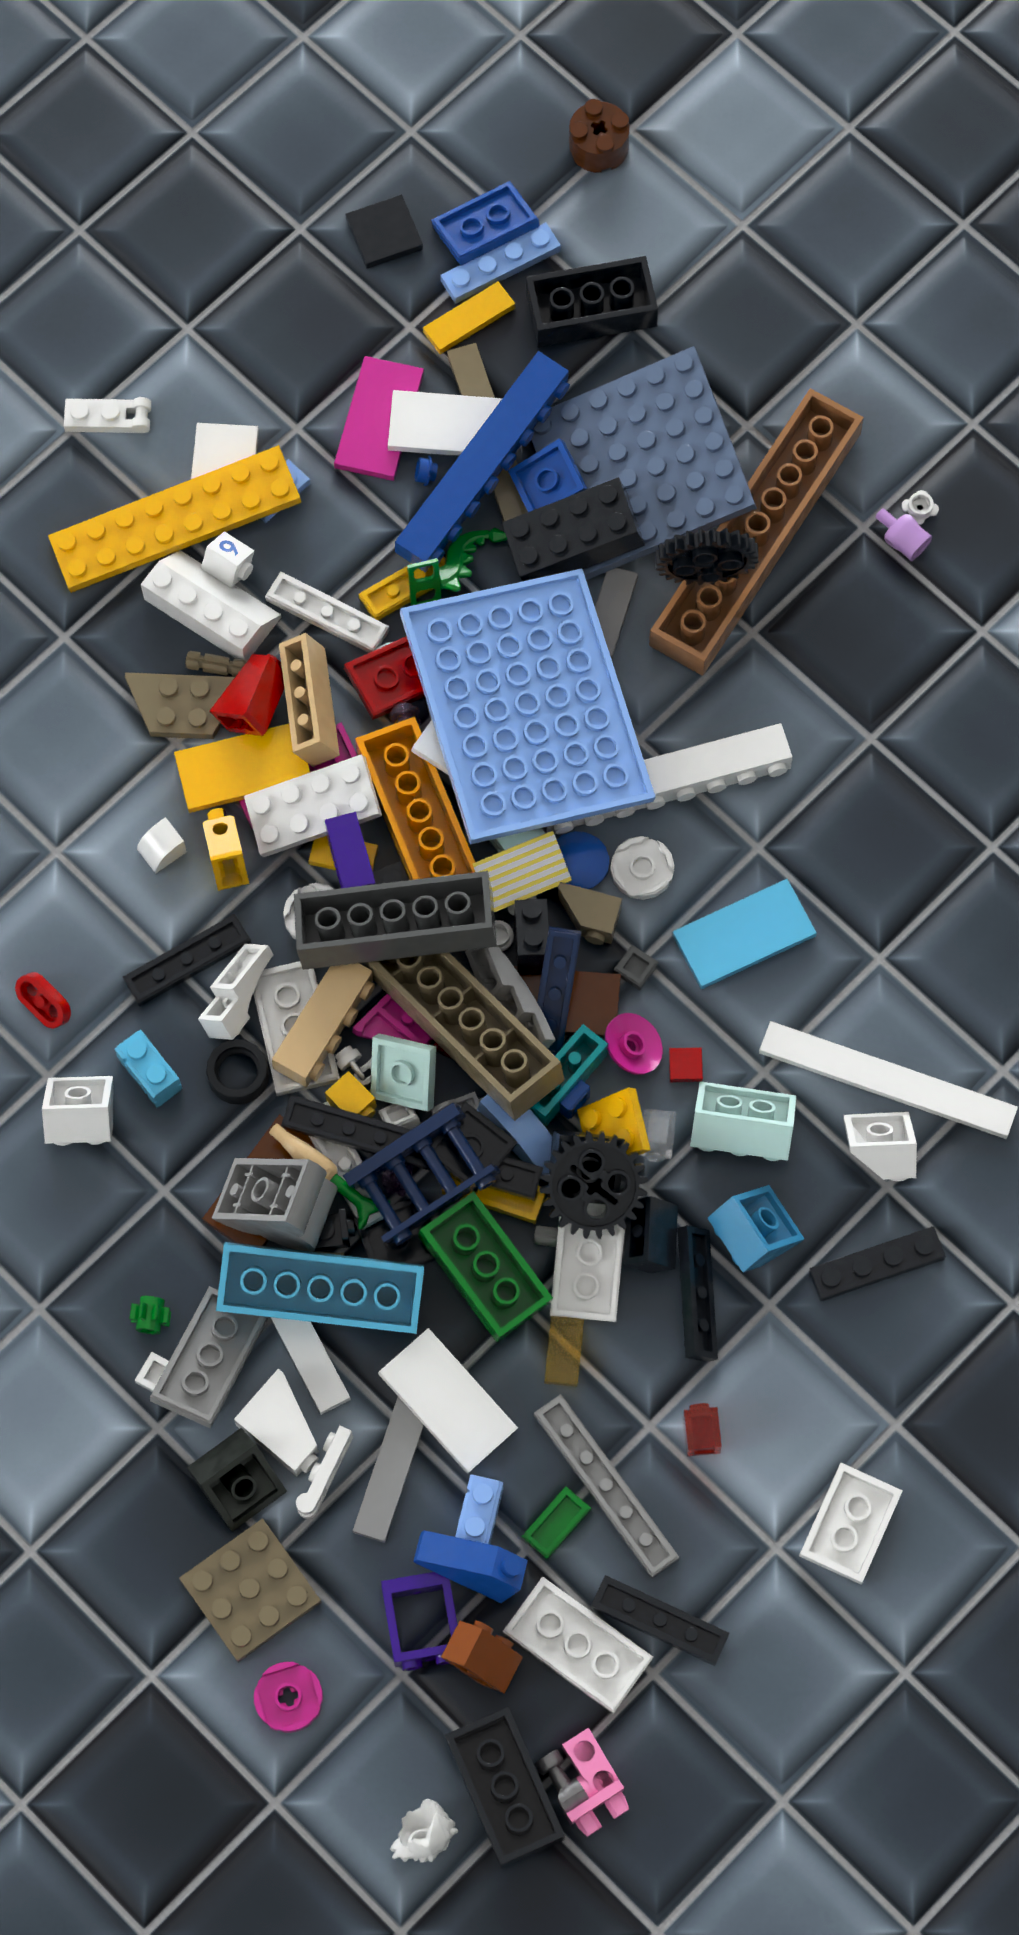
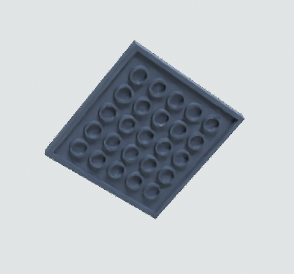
[531,346,757,580]

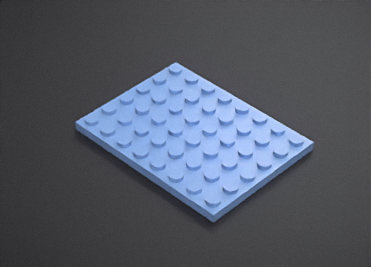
[400,568,656,845]

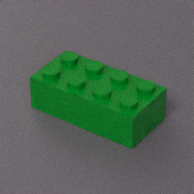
[418,1191,553,1343]

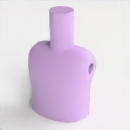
[875,508,932,561]

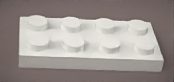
[244,754,382,857]

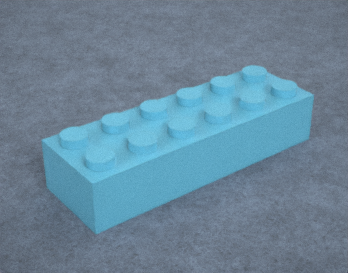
[216,1242,424,1334]

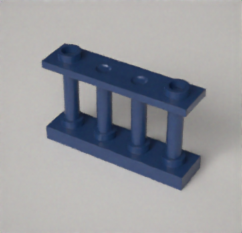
[342,1103,501,1246]

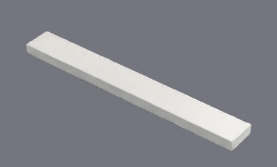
[759,1021,1018,1139]

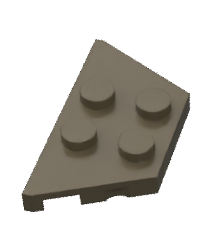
[125,672,235,739]

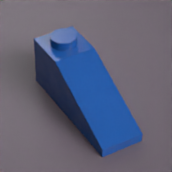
[413,1530,528,1603]

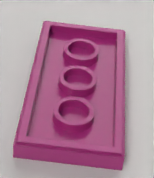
[334,356,424,481]

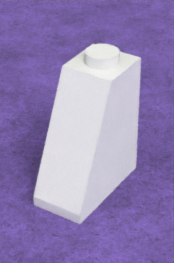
[234,1369,319,1477]

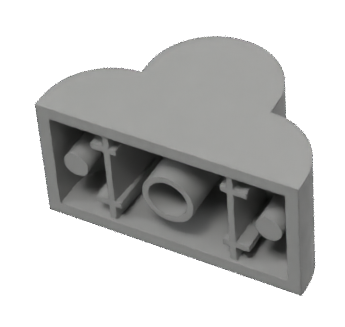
[212,1158,338,1252]

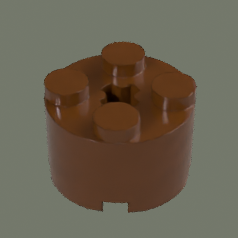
[569,99,630,173]

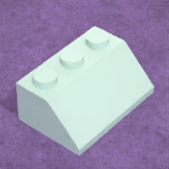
[690,1081,796,1161]

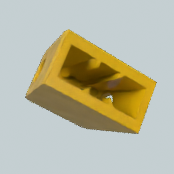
[202,808,249,891]

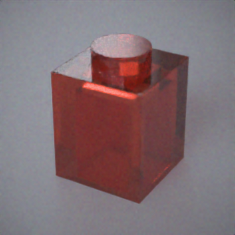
[683,1403,722,1457]

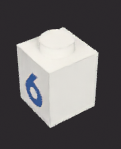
[201,531,254,588]

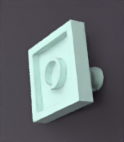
[370,1033,436,1112]

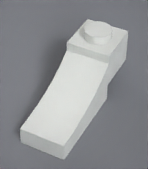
[198,944,274,1040]

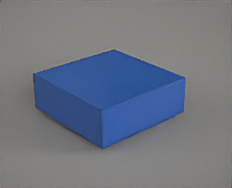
[560,1079,590,1119]

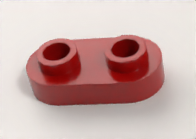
[15,972,71,1029]

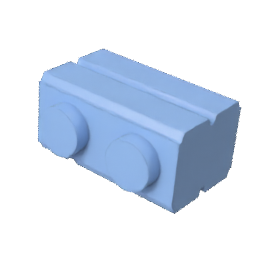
[455,1475,504,1544]

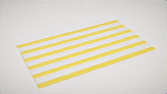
[472,831,572,912]

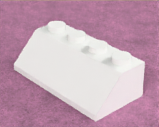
[141,550,281,662]

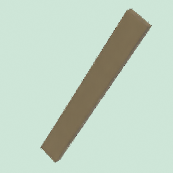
[447,343,528,522]

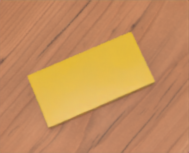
[174,723,310,813]

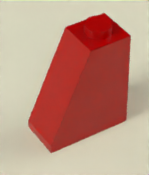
[209,654,284,736]

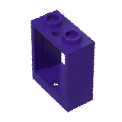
[325,812,376,888]
[381,1572,458,1671]

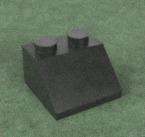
[186,1428,287,1532]

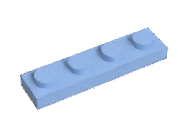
[440,222,561,304]

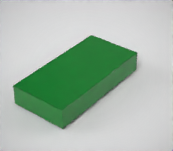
[521,1486,591,1560]

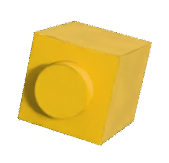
[325,1071,377,1118]

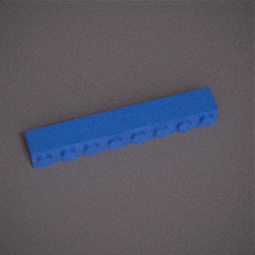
[395,351,570,573]

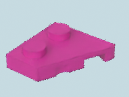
[352,994,434,1045]

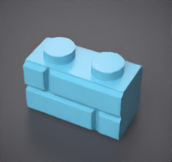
[115,1030,183,1108]

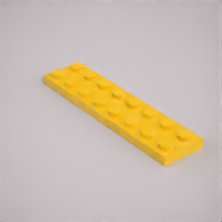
[48,445,302,593]

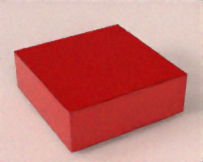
[669,1047,703,1082]

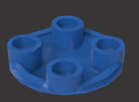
[557,831,610,889]

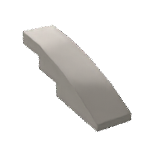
[465,946,556,1049]

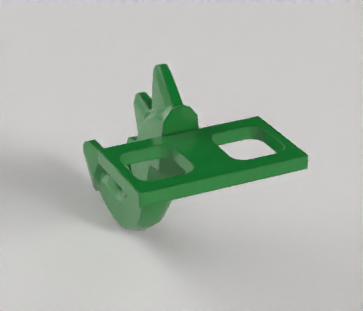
[407,527,507,606]

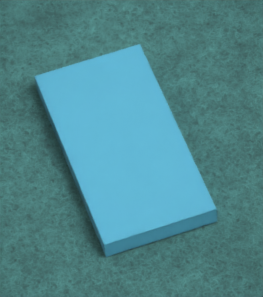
[672,879,817,990]

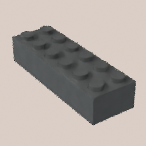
[294,871,497,970]

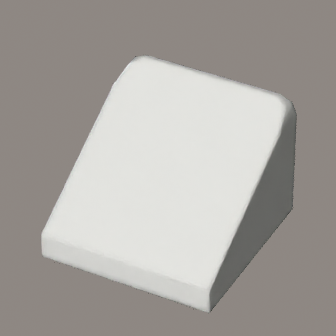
[378,1104,421,1129]

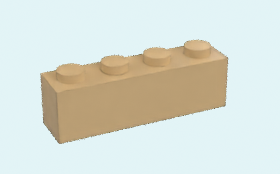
[279,633,340,767]
[272,963,375,1088]

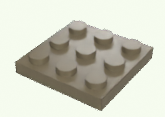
[179,1518,322,1662]

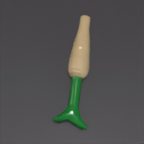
[269,1123,391,1230]

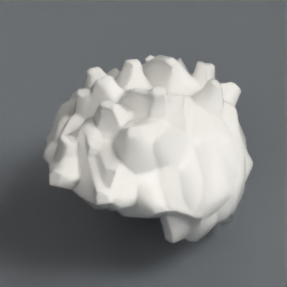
[390,1799,458,1863]

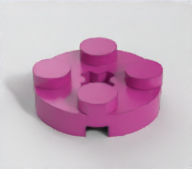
[254,1662,323,1733]

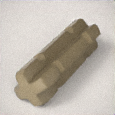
[185,650,246,677]

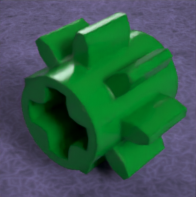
[129,1296,171,1335]

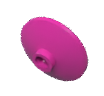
[605,1013,663,1075]

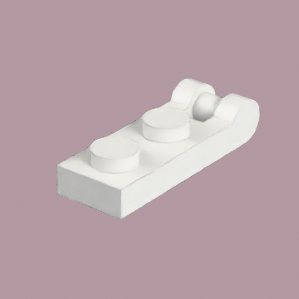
[64,397,151,433]
[296,1426,353,1519]

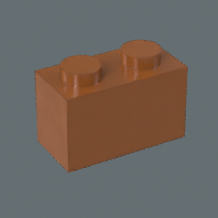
[441,1620,523,1694]

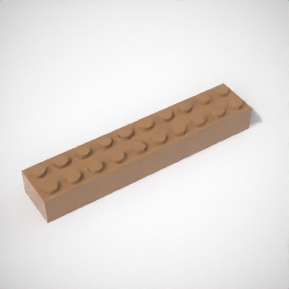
[649,388,864,676]

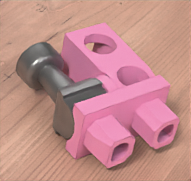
[534,1727,629,1837]

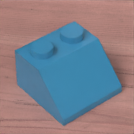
[708,1185,804,1273]

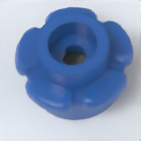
[415,456,438,486]

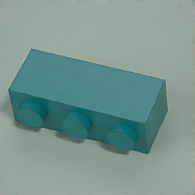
[530,1024,608,1127]

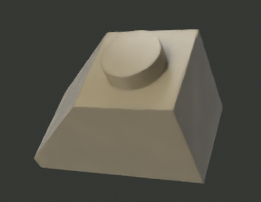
[558,882,622,945]

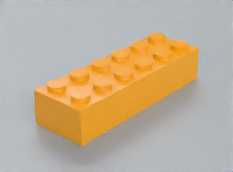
[355,716,475,880]

